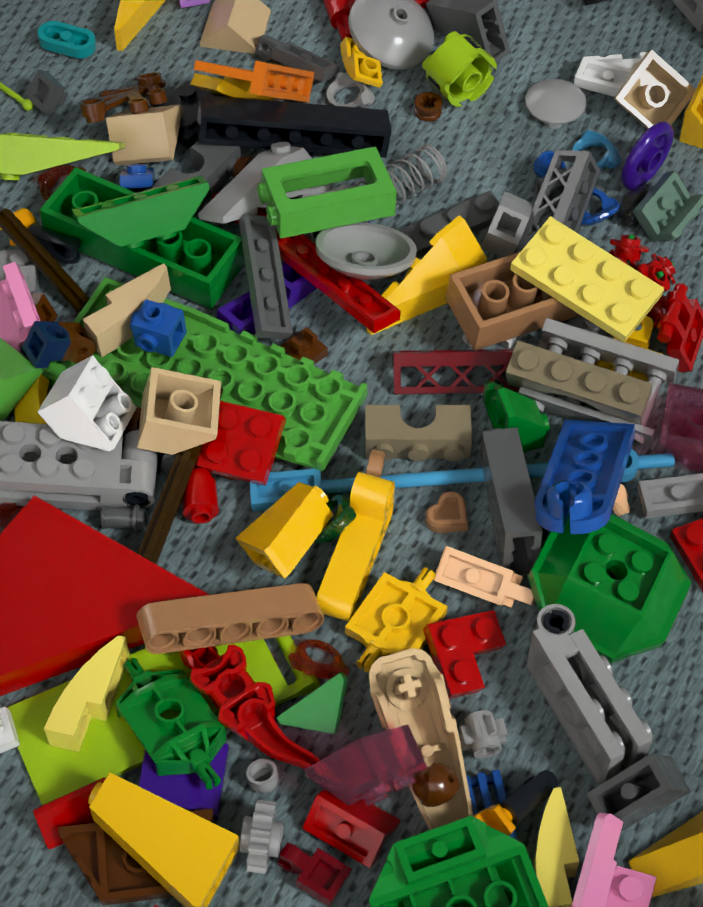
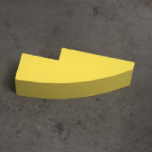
[44,635,130,752]
[533,787,579,907]

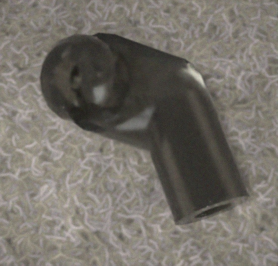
[617,187,649,228]

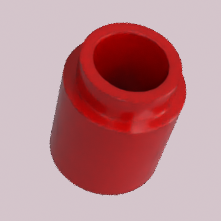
[182,468,219,524]

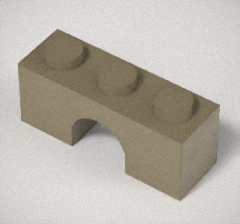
[365,405,472,461]

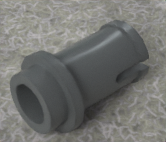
[101,504,148,533]

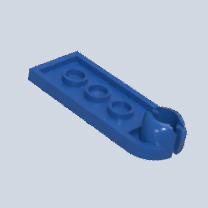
[535,420,635,534]

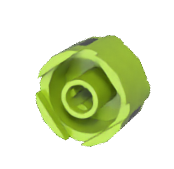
[422,31,497,107]

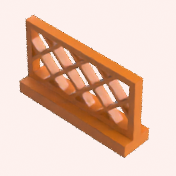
[193,60,315,103]

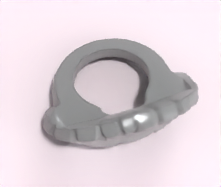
[326,72,375,108]

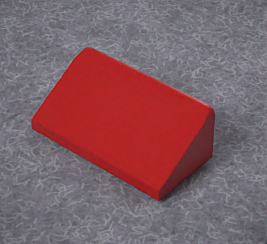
[33,777,106,849]

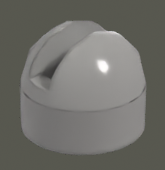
[246,759,279,794]

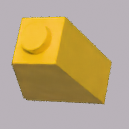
[235,482,334,579]

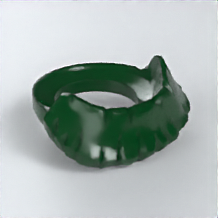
[314,495,356,544]

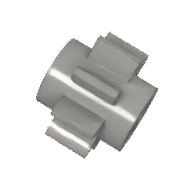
[459,710,508,759]

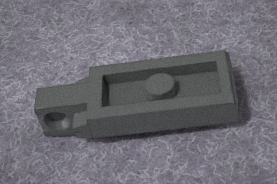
[255,34,339,83]

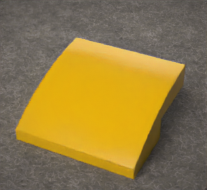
[190,73,275,100]

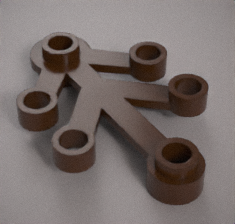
[79,72,168,123]

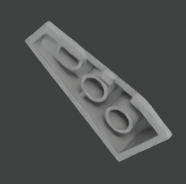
[198,142,333,224]

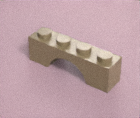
[506,340,652,425]

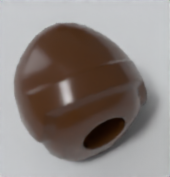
[412,762,460,807]

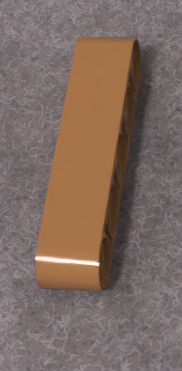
[136,583,324,654]

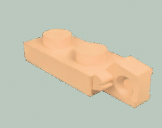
[433,546,535,608]

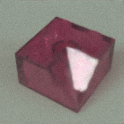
[659,383,703,472]
[304,724,427,807]

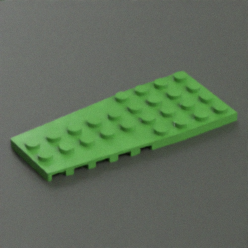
[41,277,368,471]

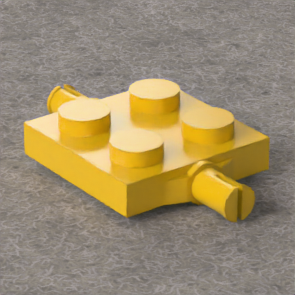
[345,567,448,672]

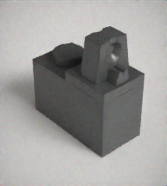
[587,753,691,831]

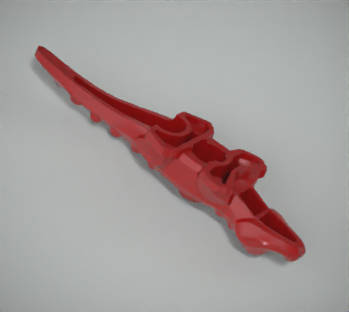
[179,644,341,799]

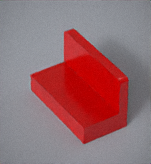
[302,785,401,868]

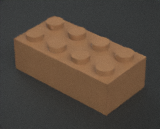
[445,252,580,351]

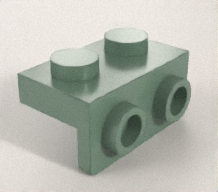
[632,171,703,242]

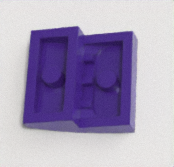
[139,743,229,819]

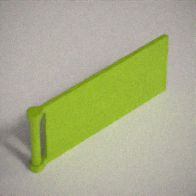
[7,636,320,805]

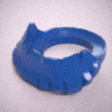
[580,188,620,226]

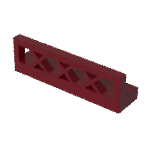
[392,349,520,394]

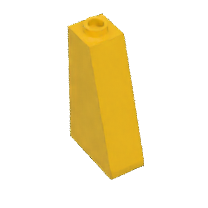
[88,772,240,907]

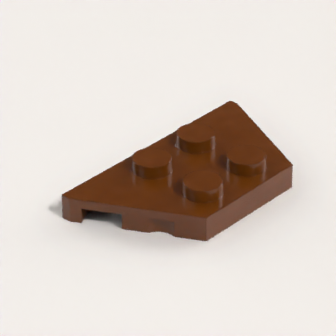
[58,809,214,906]

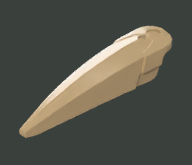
[368,648,473,830]

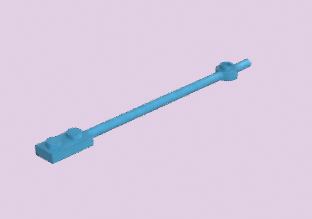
[250,448,675,512]

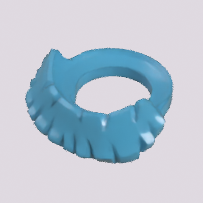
[572,130,621,169]

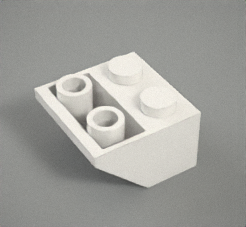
[38,355,137,451]

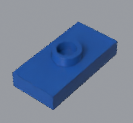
[119,164,155,189]

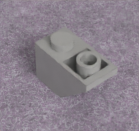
[481,191,534,257]

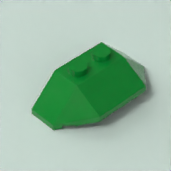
[72,175,210,249]

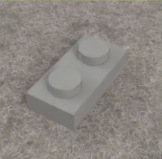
[637,473,703,519]

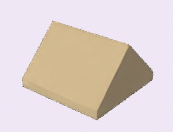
[200,0,271,54]
[106,104,183,165]

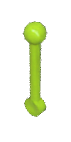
[0,82,34,111]

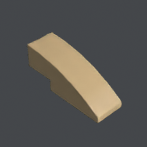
[83,263,171,357]

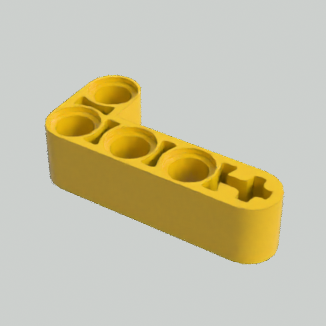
[316,472,395,622]

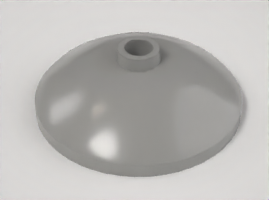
[348,0,434,70]
[315,222,417,280]

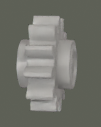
[239,800,284,874]

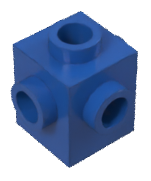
[130,299,187,357]

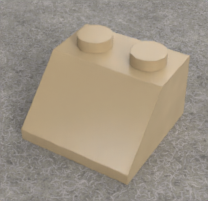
[137,367,221,455]

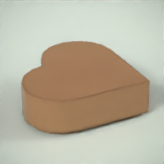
[366,449,386,478]
[425,491,468,533]

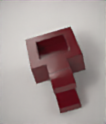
[278,842,352,907]

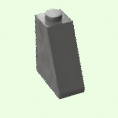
[426,0,511,63]

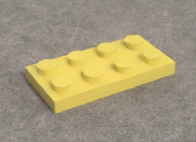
[510,216,664,343]

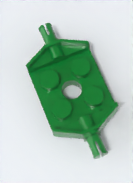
[116,658,226,790]

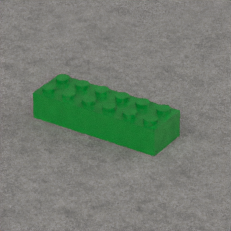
[39,167,245,309]

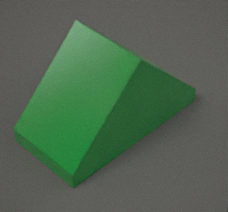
[276,673,348,734]

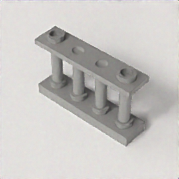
[518,318,679,446]

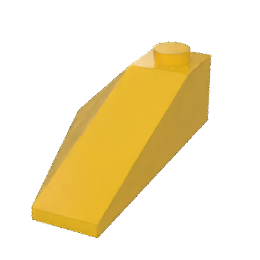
[114,0,166,51]
[366,215,487,335]
[628,811,703,897]

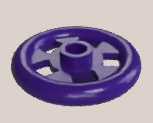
[621,122,674,191]

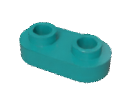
[37,21,96,59]

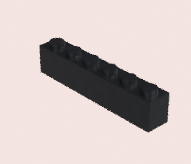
[197,95,392,158]

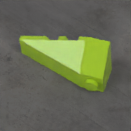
[0,132,125,180]

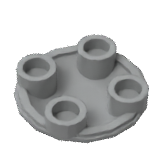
[524,79,586,129]

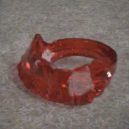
[37,165,86,201]
[288,639,350,680]

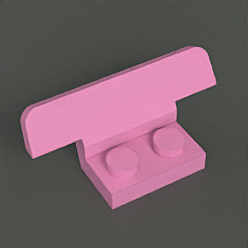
[0,262,41,355]
[571,813,656,907]

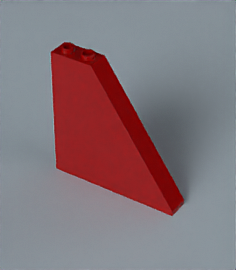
[0,495,209,696]

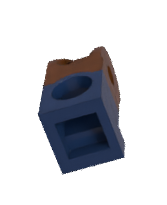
[22,321,96,368]

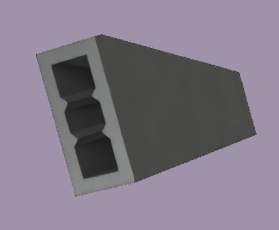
[480,427,543,575]

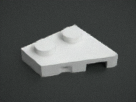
[574,52,646,97]

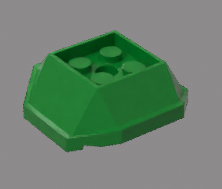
[528,513,692,664]
[369,816,549,907]

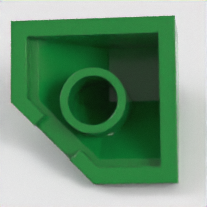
[483,381,550,452]

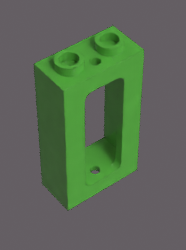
[257,146,397,239]

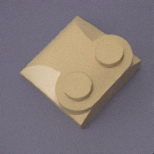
[614,50,696,129]

